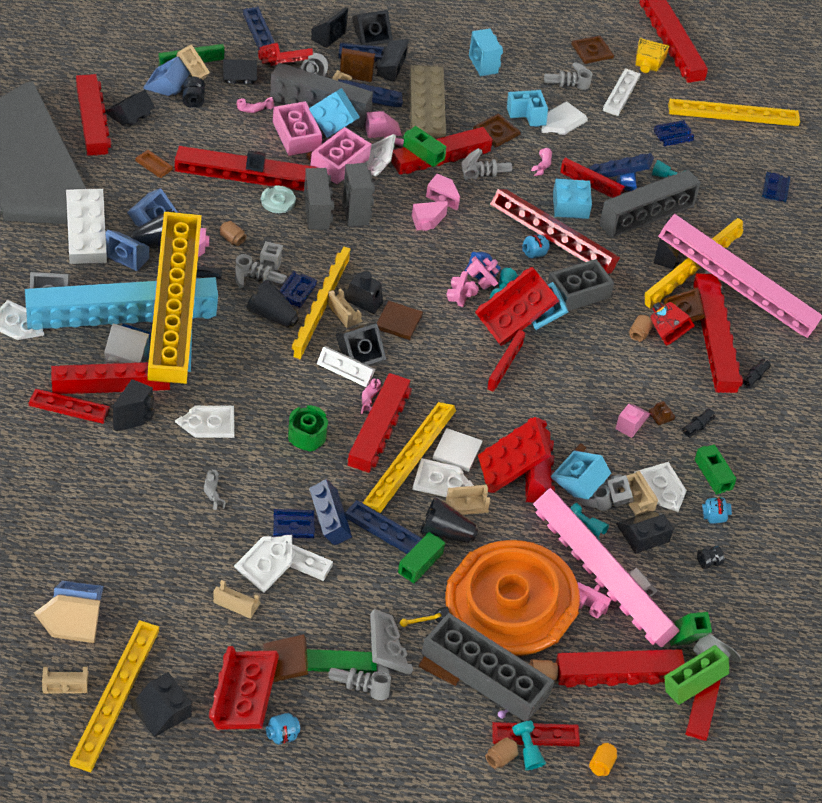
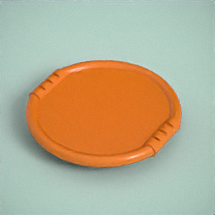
[445,540,580,656]

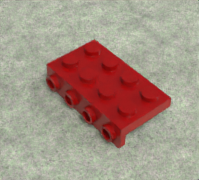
[258,43,313,66]
[475,267,560,346]
[478,417,551,493]
[209,646,279,730]

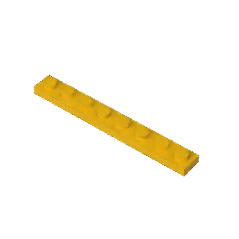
[668,99,800,126]
[645,218,743,309]
[292,247,350,359]
[363,402,456,513]
[70,620,159,772]

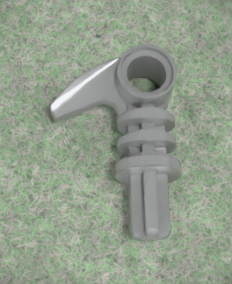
[544,62,593,90]
[461,149,512,180]
[235,254,287,288]
[573,478,612,511]
[328,664,391,700]

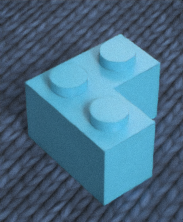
[507,90,548,127]

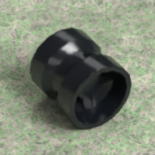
[697,546,724,569]

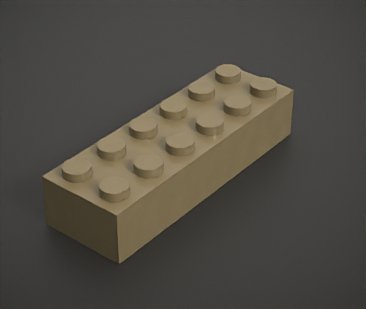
[409,65,446,139]

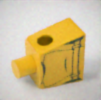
[635,38,669,73]

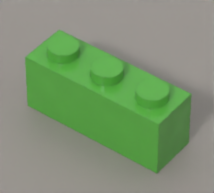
[664,645,729,705]

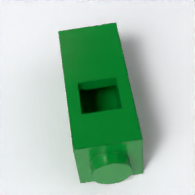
[403,126,447,167]
[694,444,737,494]
[398,532,445,584]
[670,612,712,646]

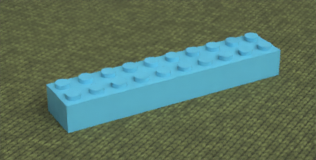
[25,277,218,330]

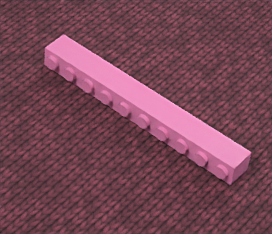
[658,214,822,338]
[533,488,680,648]

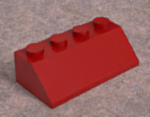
[525,418,555,503]

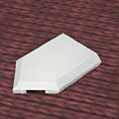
[541,102,588,135]
[365,134,396,176]
[0,300,44,340]
[175,406,234,438]
[412,458,474,497]
[634,462,687,512]
[234,535,293,593]

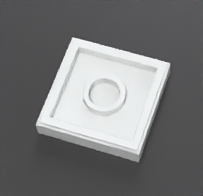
[433,428,483,472]

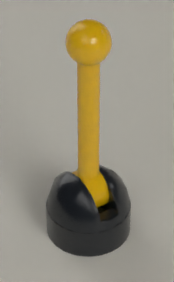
[400,606,450,627]

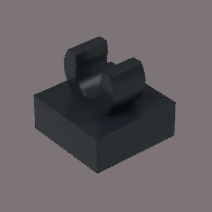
[246,151,266,172]

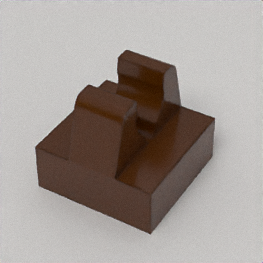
[649,401,675,426]

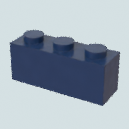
[309,479,352,545]

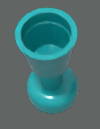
[652,160,686,178]
[490,268,518,299]
[570,503,609,540]
[512,721,546,770]

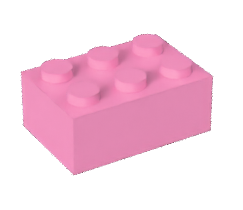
[273,102,322,156]
[310,127,372,184]

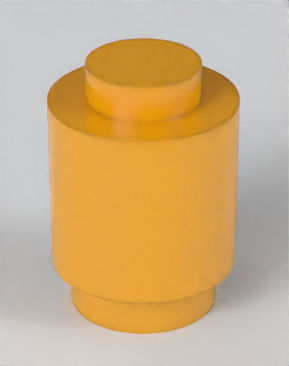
[589,743,617,776]

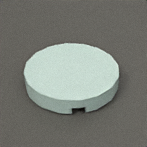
[261,186,296,213]

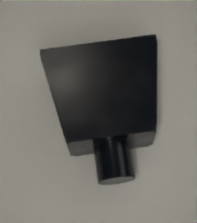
[345,271,383,314]

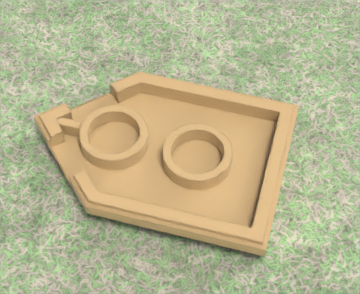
[34,595,100,643]

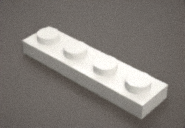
[603,68,640,116]

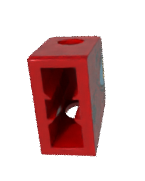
[650,302,695,346]

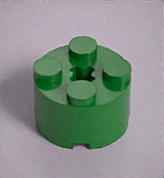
[288,405,328,451]

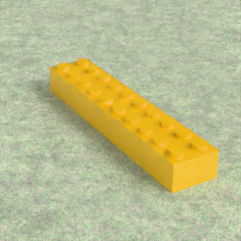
[148,212,202,384]

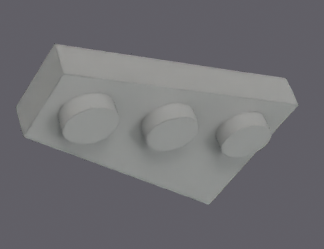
[370,609,413,674]

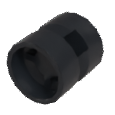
[182,76,205,108]

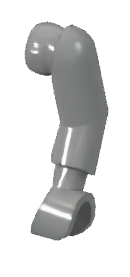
[204,470,226,510]

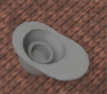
[300,53,328,77]
[693,633,741,662]

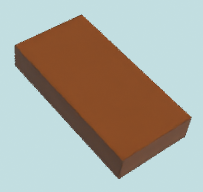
[136,150,173,178]

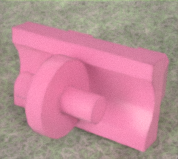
[466,256,499,290]
[447,271,479,307]
[578,583,612,618]

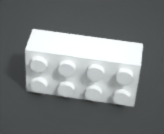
[66,189,107,264]

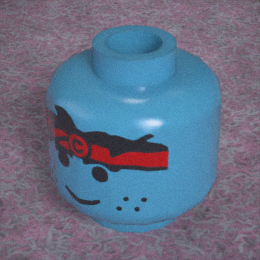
[522,234,549,258]
[702,497,732,524]
[266,713,300,745]

